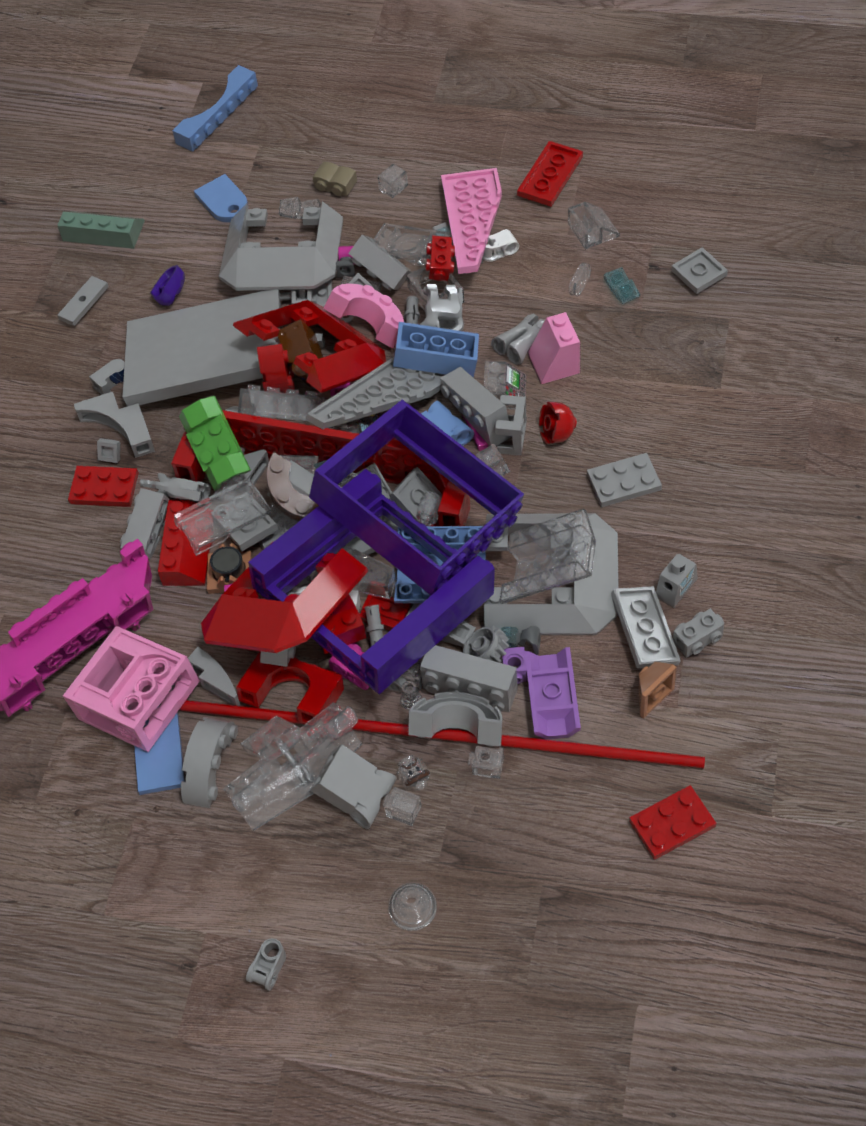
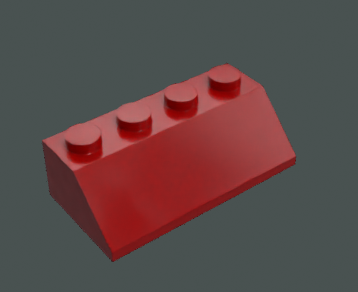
[158,500,214,586]

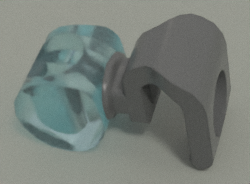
[501,626,541,655]

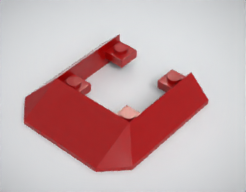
[233,300,386,393]
[201,542,368,653]

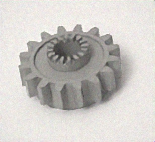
[463,626,509,663]

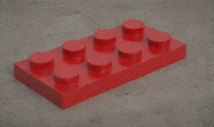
[517,141,583,207]

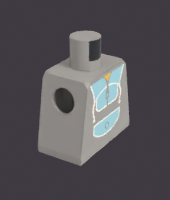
[656,554,698,608]

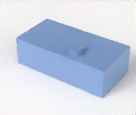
[393,322,479,378]

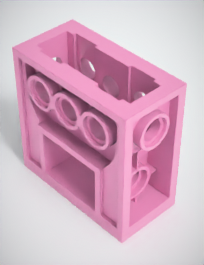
[63,626,200,752]

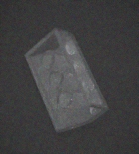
[238,385,326,421]

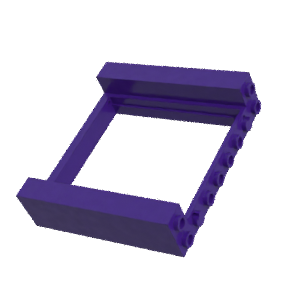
[248,469,495,694]

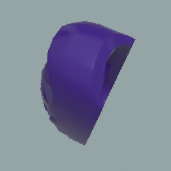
[150,265,185,306]

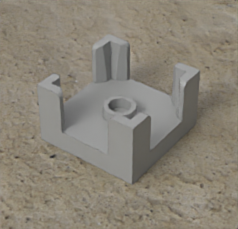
[495,395,527,456]

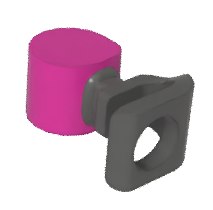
[336,246,355,278]

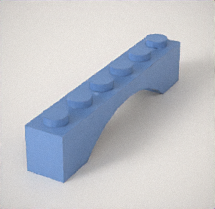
[172,65,258,152]

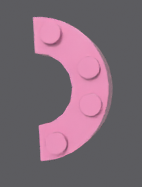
[323,284,404,349]

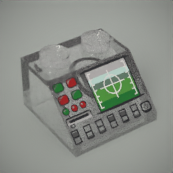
[484,361,526,409]

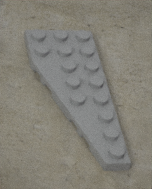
[306,357,445,429]

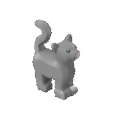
[420,284,464,331]
[138,473,211,503]

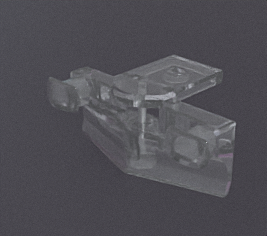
[223,702,362,831]

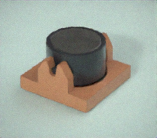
[207,543,252,594]

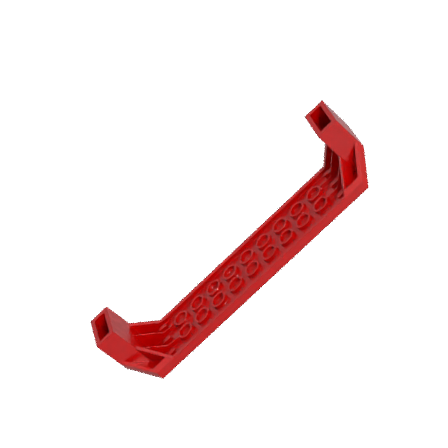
[171,410,470,526]

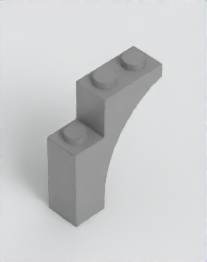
[74,392,155,458]

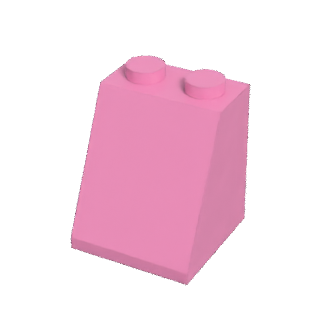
[528,312,580,384]

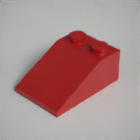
[321,594,367,654]

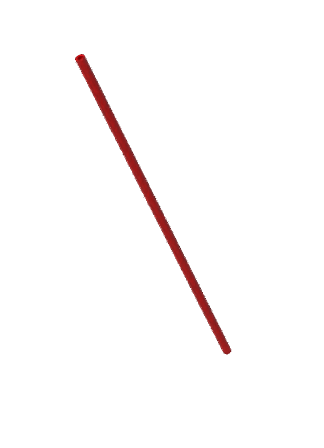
[179,700,705,769]

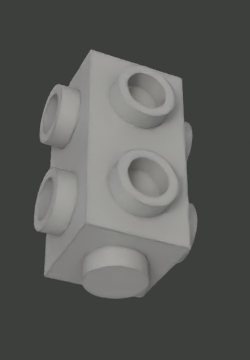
[673,608,724,658]

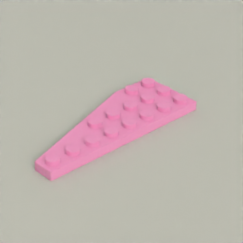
[441,168,502,274]

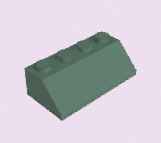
[57,211,145,249]

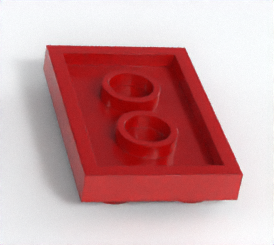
[68,466,139,507]
[629,785,717,860]

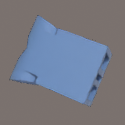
[421,400,474,446]

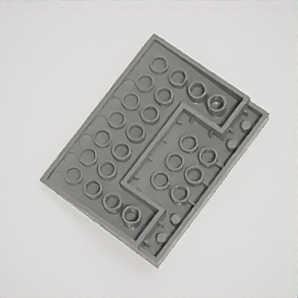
[123,289,283,406]

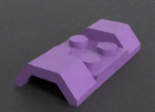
[525,647,581,740]

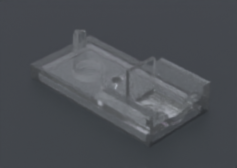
[174,478,271,555]

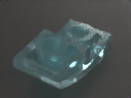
[603,267,641,304]

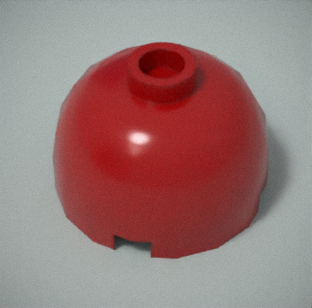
[539,402,577,444]

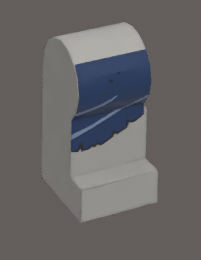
[89,359,125,395]

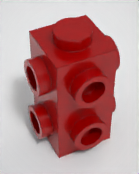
[425,235,455,281]

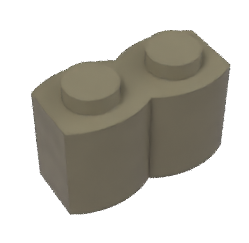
[313,162,357,196]

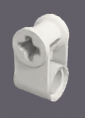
[482,229,519,262]

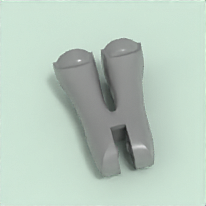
[491,313,545,365]

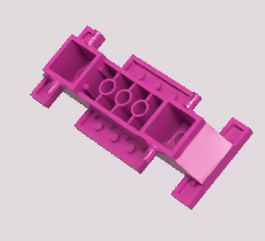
[0,538,153,717]

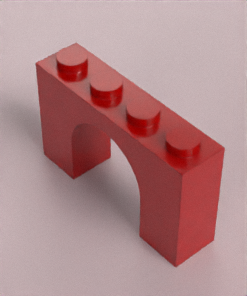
[236,651,344,729]

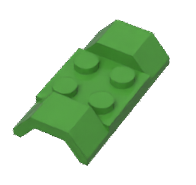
[179,396,251,491]

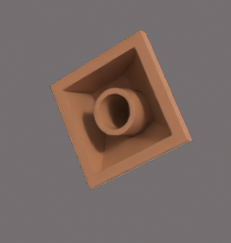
[638,662,677,719]

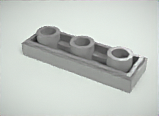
[57,276,109,326]

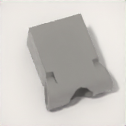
[310,744,397,829]

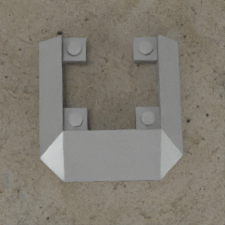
[219,201,343,291]
[484,513,618,635]

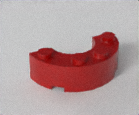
[257,344,295,399]

